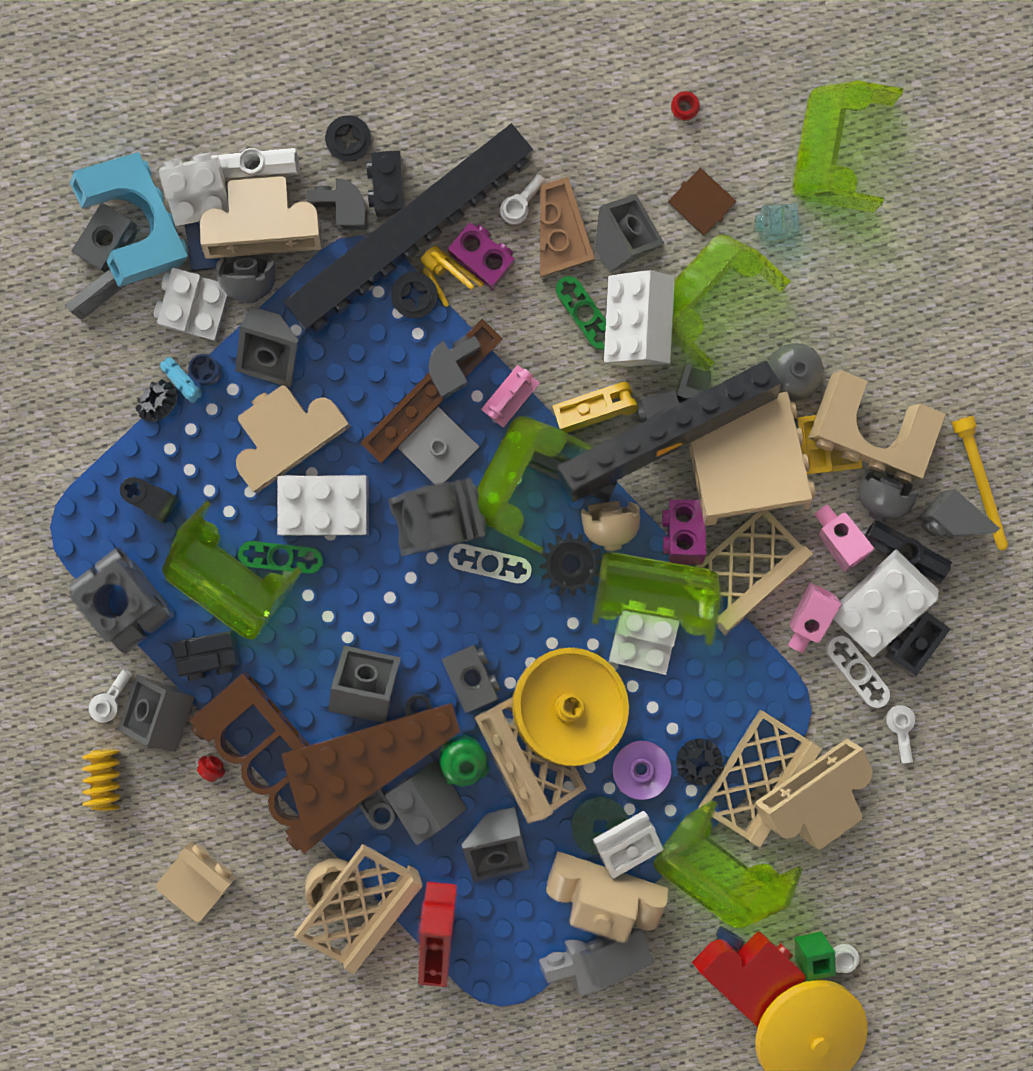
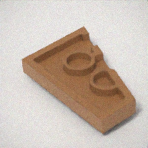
[540,177,595,278]

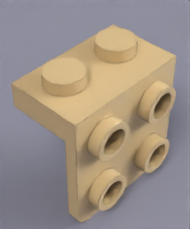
[156,841,236,922]

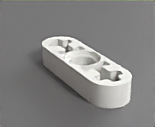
[449,544,531,583]
[826,636,890,708]

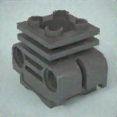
[388,478,486,556]
[69,547,175,653]

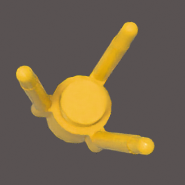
[420,245,484,307]

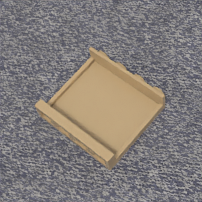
[689,392,815,526]

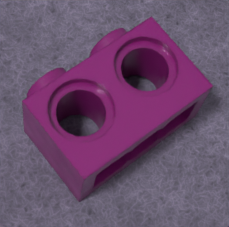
[448,222,515,290]
[662,500,706,565]

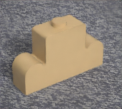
[200,176,322,259]
[236,386,351,493]
[754,739,872,850]
[546,851,668,942]

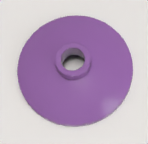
[613,741,671,800]

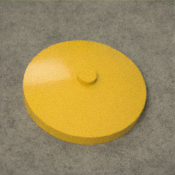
[512,648,629,766]
[755,980,868,1071]

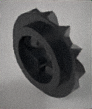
[325,115,371,162]
[391,272,438,319]
[135,379,178,423]
[676,738,723,785]

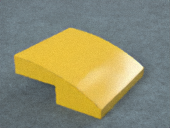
[797,415,863,475]

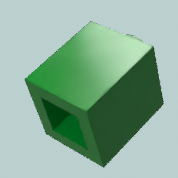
[794,931,836,981]

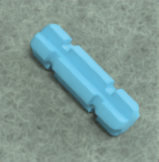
[160,357,202,402]

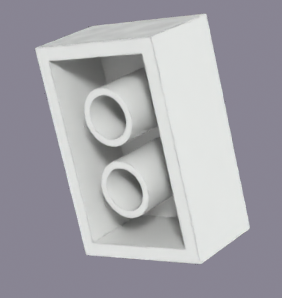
[604,270,675,367]
[278,476,369,536]
[833,549,938,657]

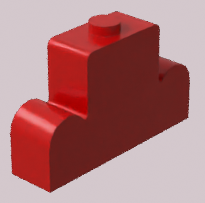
[418,882,457,988]
[691,931,806,1027]

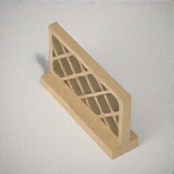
[679,510,813,635]
[475,697,586,823]
[698,710,822,848]
[294,844,422,974]

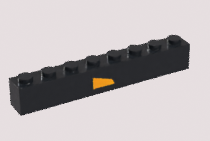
[558,360,781,503]

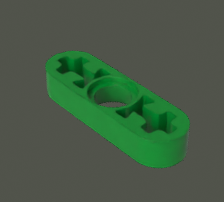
[556,276,606,351]
[238,541,324,574]

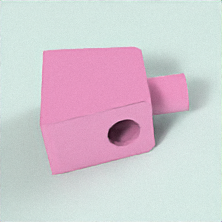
[814,504,874,573]
[788,582,841,653]

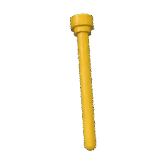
[951,415,1008,551]

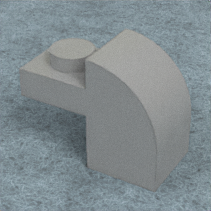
[539,940,608,996]

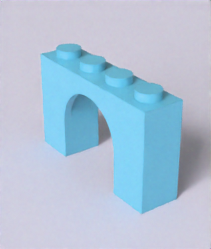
[69,152,188,287]

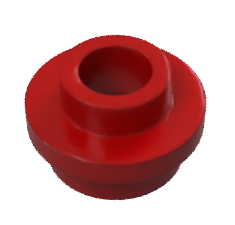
[671,91,700,121]
[197,755,225,782]

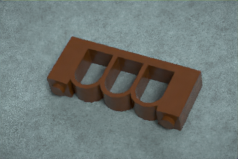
[189,672,358,854]

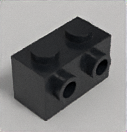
[366,151,405,217]
[885,611,951,676]

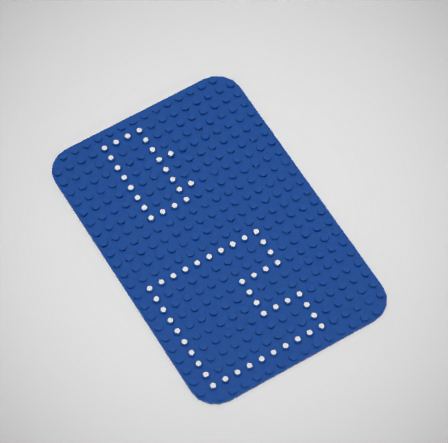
[50,235,812,1007]

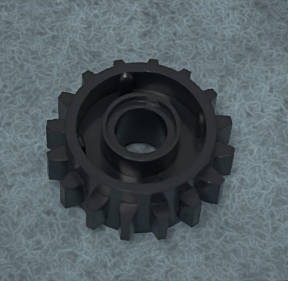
[539,532,603,596]

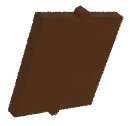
[668,167,737,236]

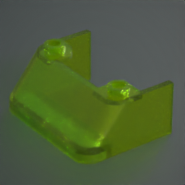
[792,80,904,213]
[671,234,791,372]
[477,416,594,554]
[162,500,302,640]
[592,552,721,645]
[653,800,803,928]

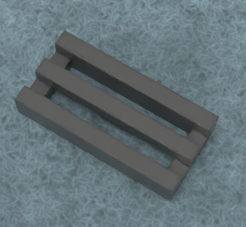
[65,270,125,320]

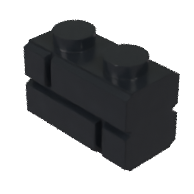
[172,630,241,681]

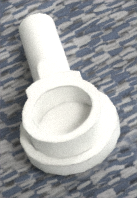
[500,174,546,225]
[89,669,133,723]
[886,705,915,763]
[806,943,859,982]

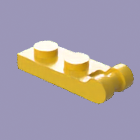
[552,382,638,435]

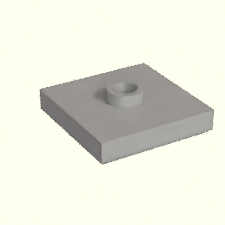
[397,407,480,484]

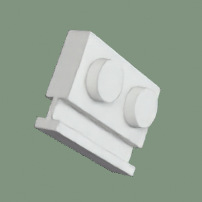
[593,811,664,879]

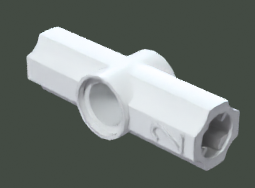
[211,148,300,182]

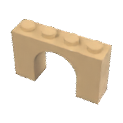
[808,370,946,483]

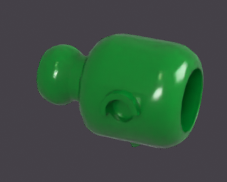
[439,735,490,787]

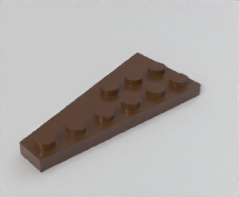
[281,703,461,840]

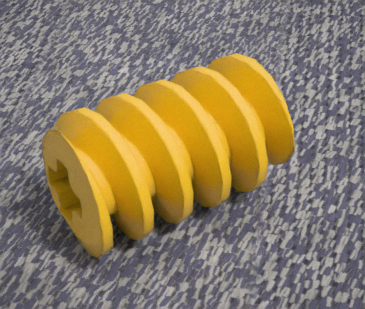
[82,749,120,811]

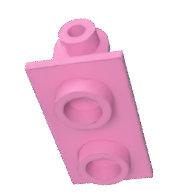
[481,365,540,428]

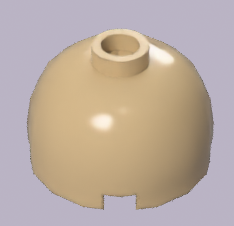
[581,501,640,551]
[305,858,364,917]

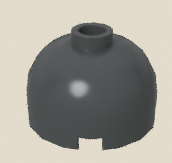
[216,254,275,303]
[767,343,824,401]
[858,469,920,522]

